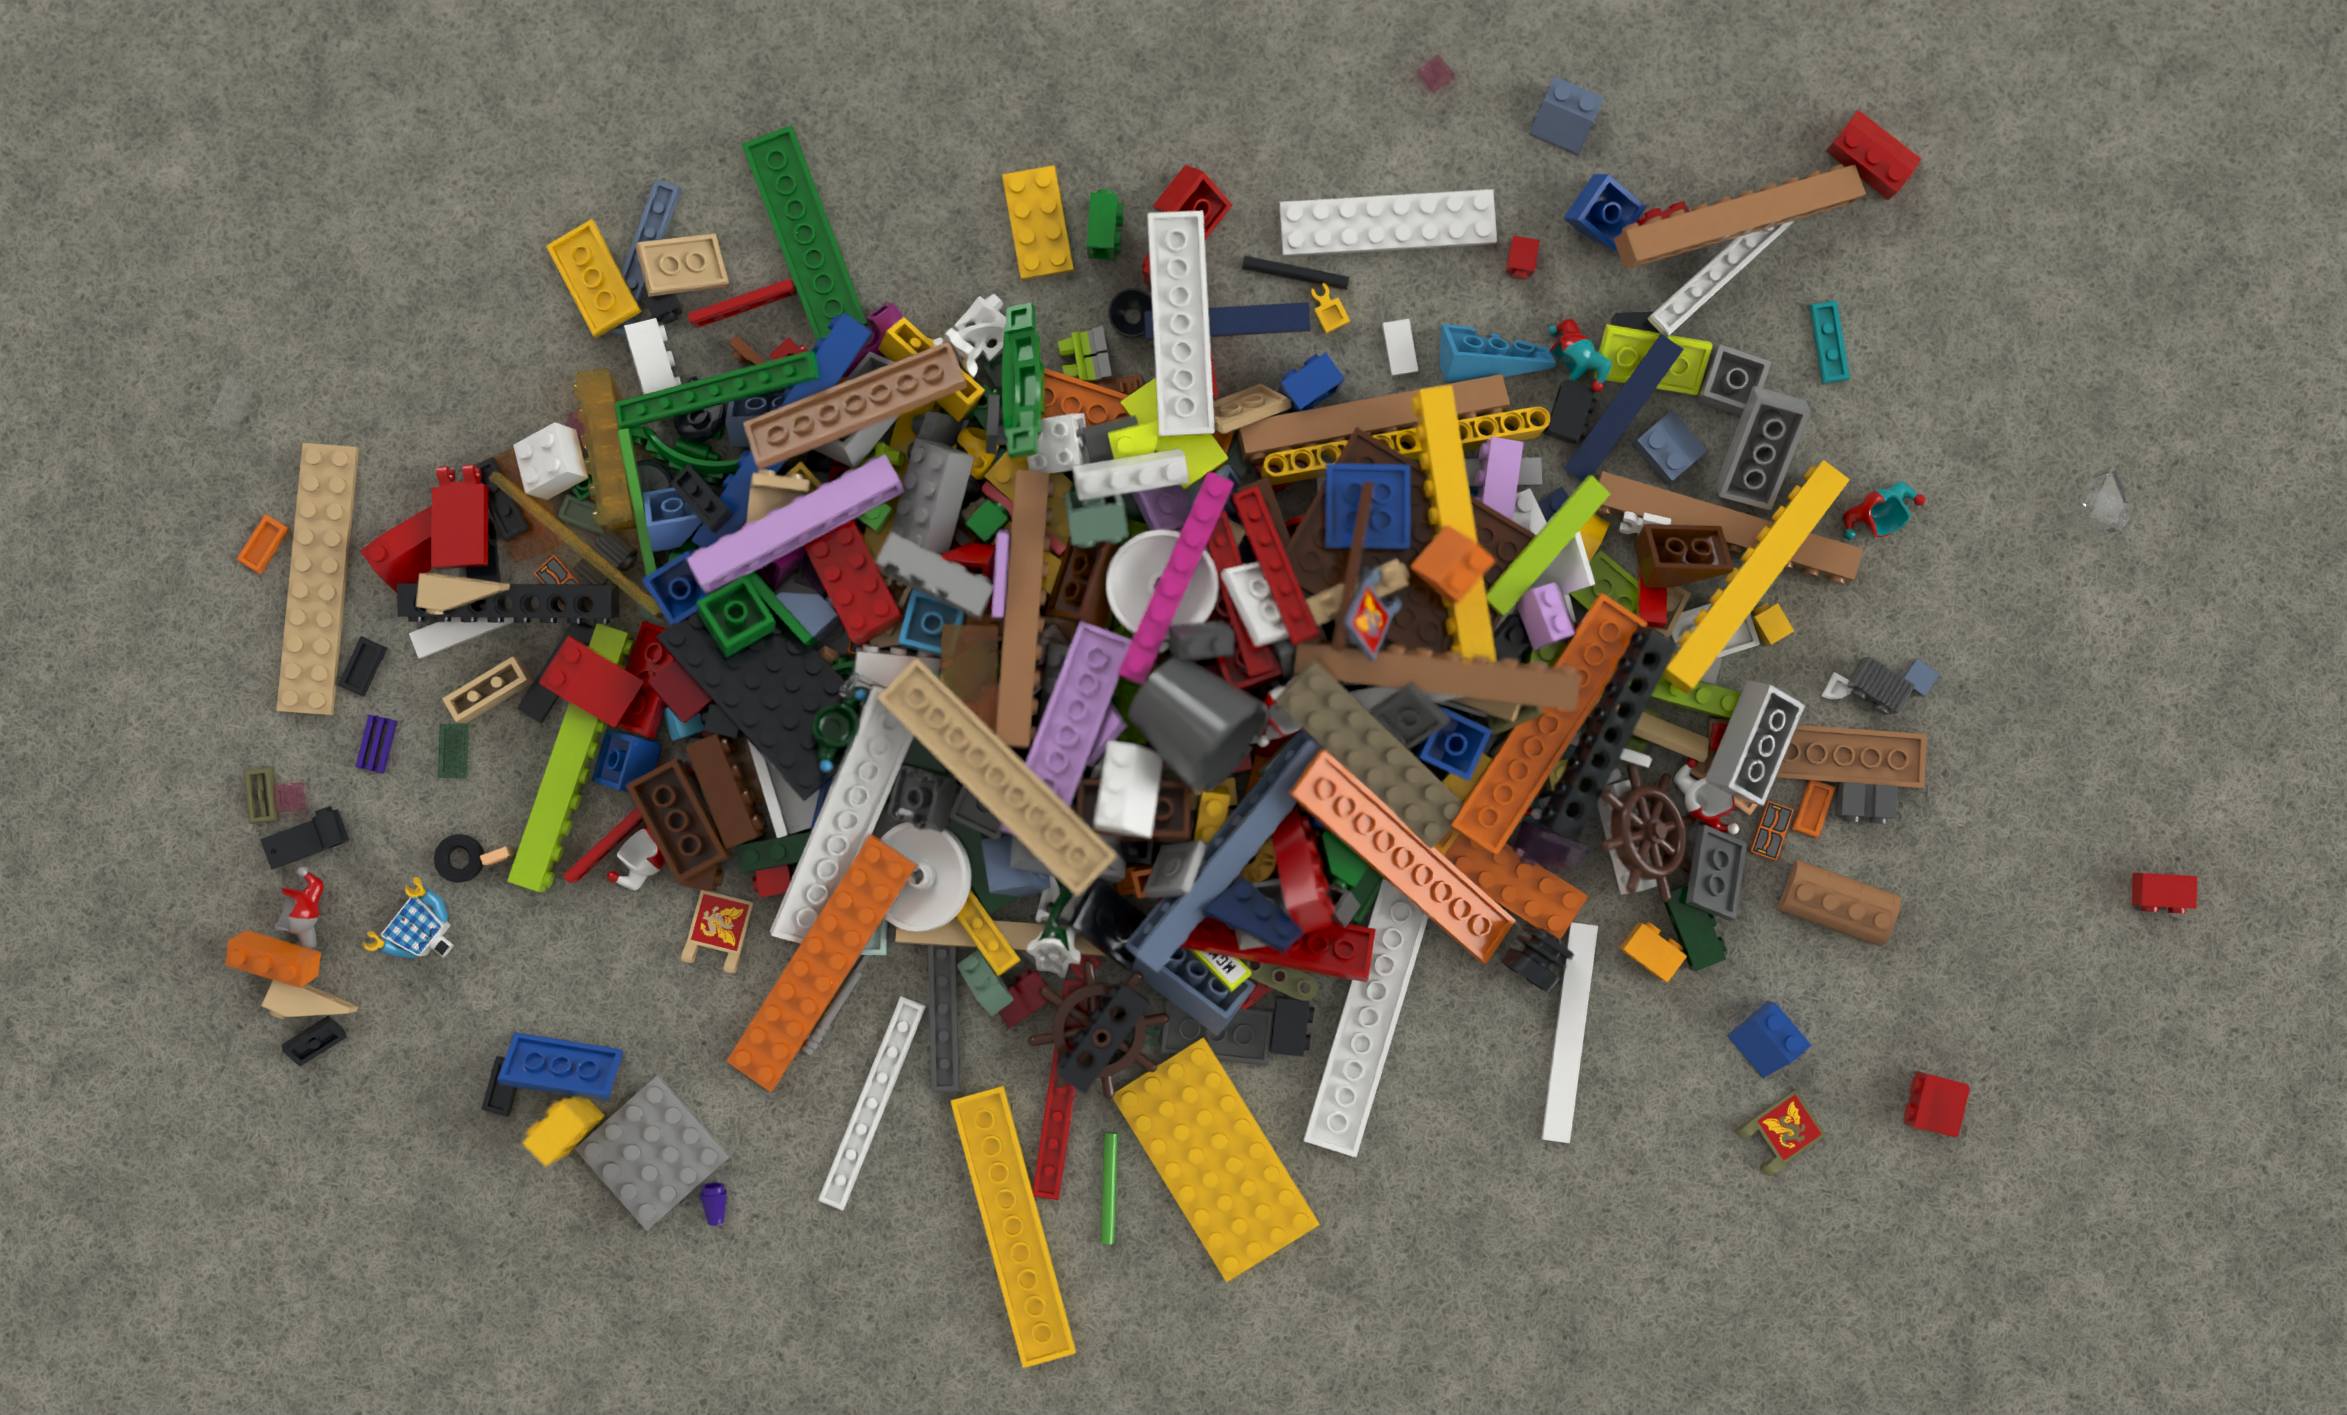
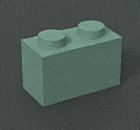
[957,949,1014,1016]

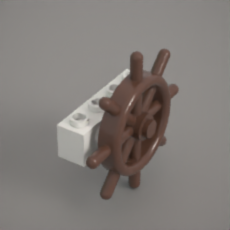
[1597,763,1695,902]

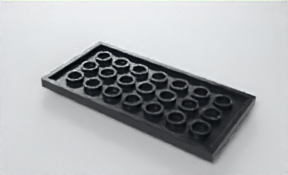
[657,593,866,801]

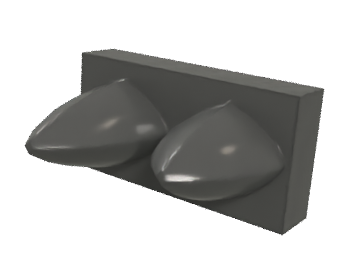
[986,395,1007,454]

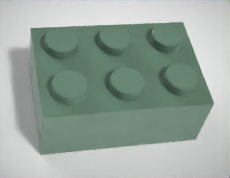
[1064,492,1128,547]

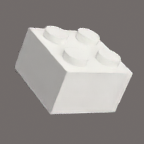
[513,422,588,500]

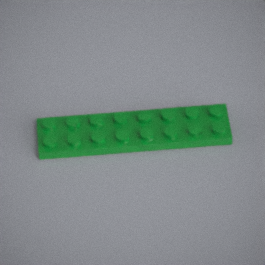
[742,125,868,342]

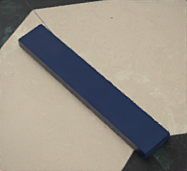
[1144,302,1310,341]
[1564,334,1684,482]

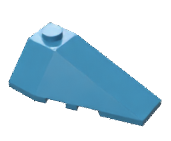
[1440,324,1556,383]

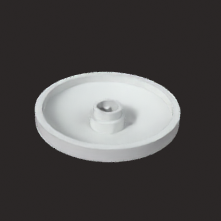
[1106,530,1218,642]
[881,822,971,931]

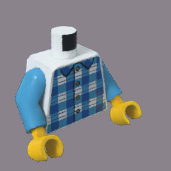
[362,877,454,959]

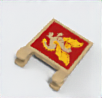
[681,890,754,974]

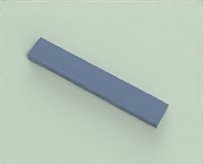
[608,179,682,338]

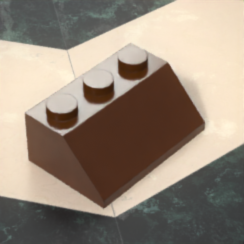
[1045,536,1121,629]

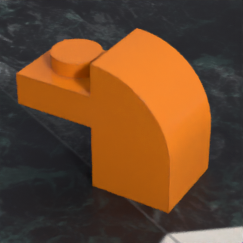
[1116,863,1155,898]

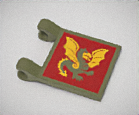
[1735,1089,1826,1176]

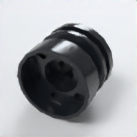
[1501,923,1575,994]

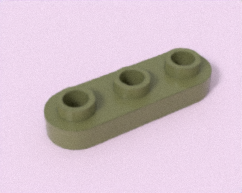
[1241,959,1318,1001]

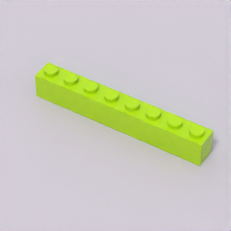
[1523,642,1741,720]

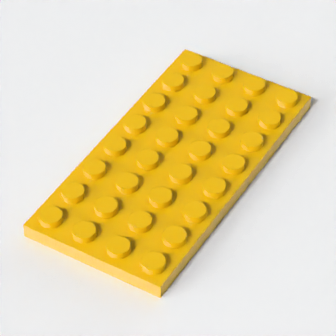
[1113,1036,1320,1282]

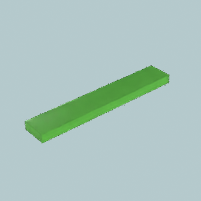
[617,428,658,576]

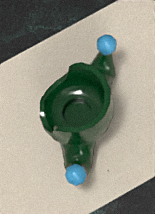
[812,689,867,772]

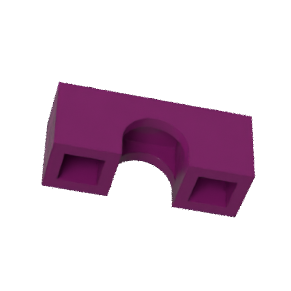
[843,302,903,378]

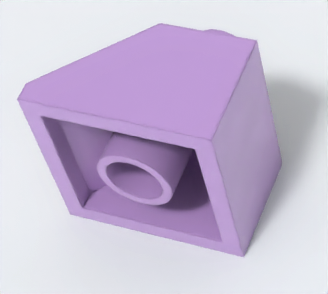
[1516,583,1576,650]

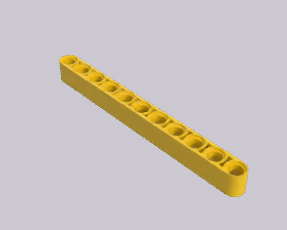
[1261,407,1550,485]

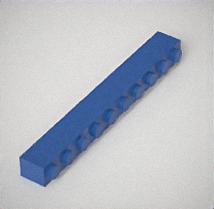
[691,312,873,548]

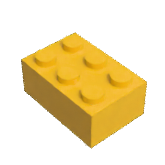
[522,1096,605,1167]

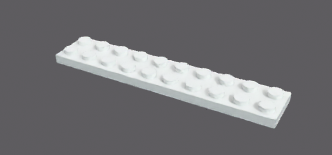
[770,686,914,944]
[1303,879,1428,1157]

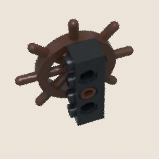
[1028,960,1169,1099]

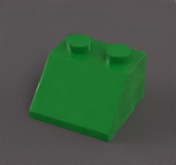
[1317,830,1369,891]

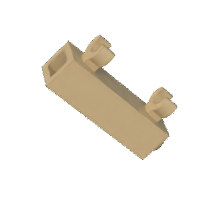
[1306,559,1410,626]

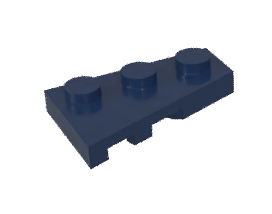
[1203,876,1303,953]

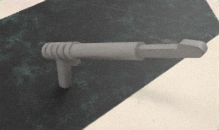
[801,955,871,1055]

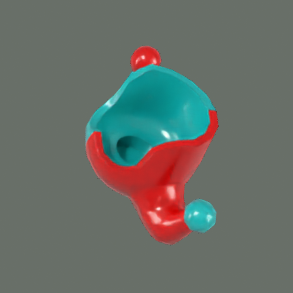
[1549,319,1611,392]
[1843,481,1926,540]

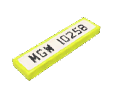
[1189,949,1251,992]

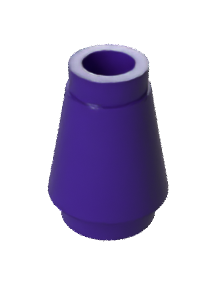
[700,1182,727,1226]

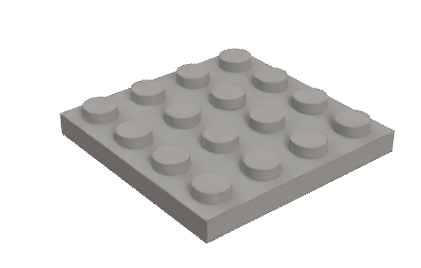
[575,1075,730,1231]

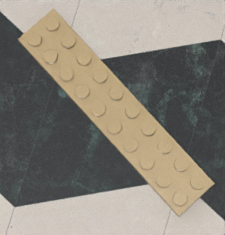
[276,443,359,715]
[877,658,1117,896]

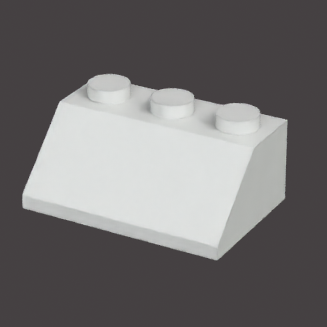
[1095,741,1163,839]

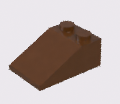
[1634,524,1734,588]

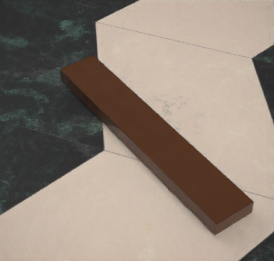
[1332,481,1374,652]

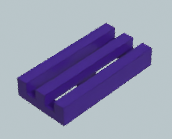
[356,714,397,773]

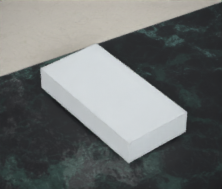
[1382,319,1418,377]

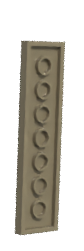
[1275,660,1464,848]

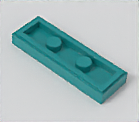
[1809,300,1850,384]

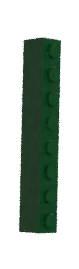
[903,735,1017,915]

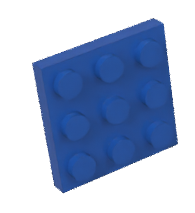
[1325,464,1410,550]

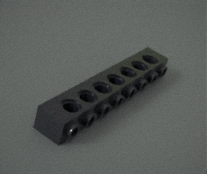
[397,583,620,624]
[1538,625,1678,843]

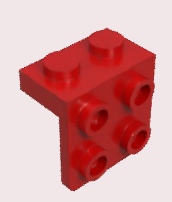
[1903,1071,1970,1137]

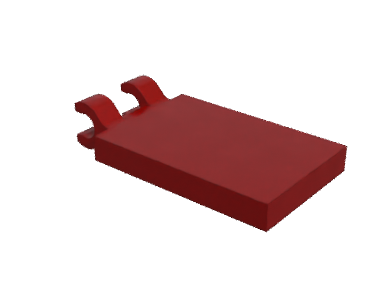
[431,464,488,570]

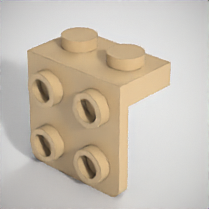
[746,470,809,524]

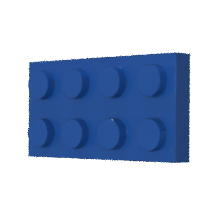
[498,1032,623,1102]

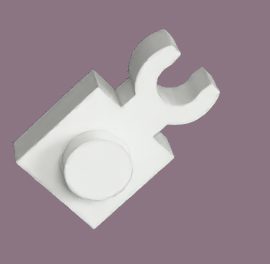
[1619,511,1671,537]

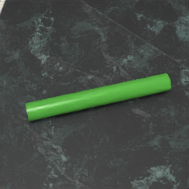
[1101,1132,1118,1244]

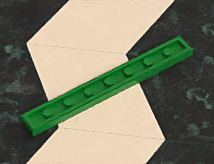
[614,350,820,429]

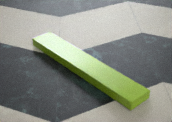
[1486,475,1611,616]

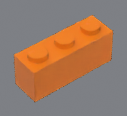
[225,930,321,988]

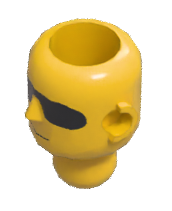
[952,427,999,480]

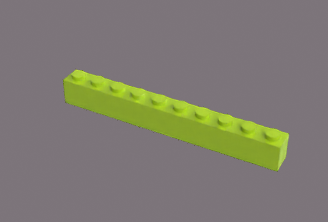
[507,624,635,892]

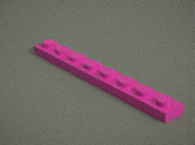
[1118,471,1234,686]

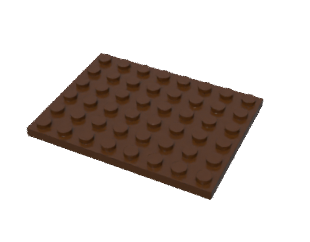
[1284,427,1536,655]

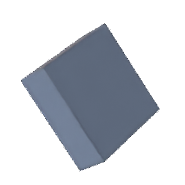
[1903,659,1940,697]

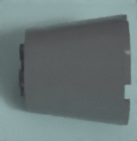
[1129,657,1270,795]

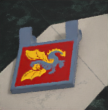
[1344,566,1402,660]

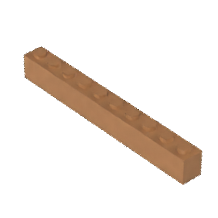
[1614,164,1866,270]
[1237,374,1510,464]
[996,470,1054,750]
[1596,471,1863,585]
[1294,635,1581,711]

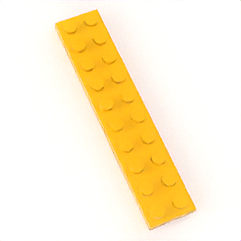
[951,1085,1076,1368]

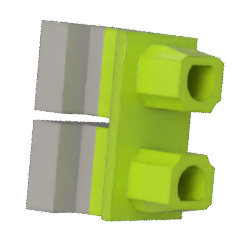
[1058,326,1112,382]

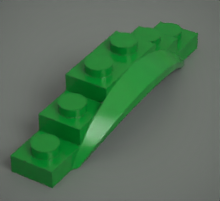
[1002,302,1045,459]
[629,426,786,485]

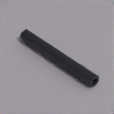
[1242,256,1349,290]

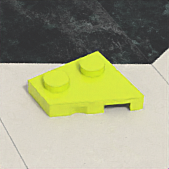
[1107,420,1159,459]

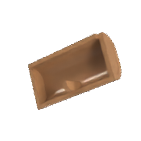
[1777,859,1901,946]

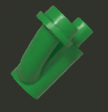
[674,424,725,461]

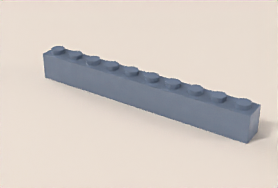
[1125,730,1334,973]

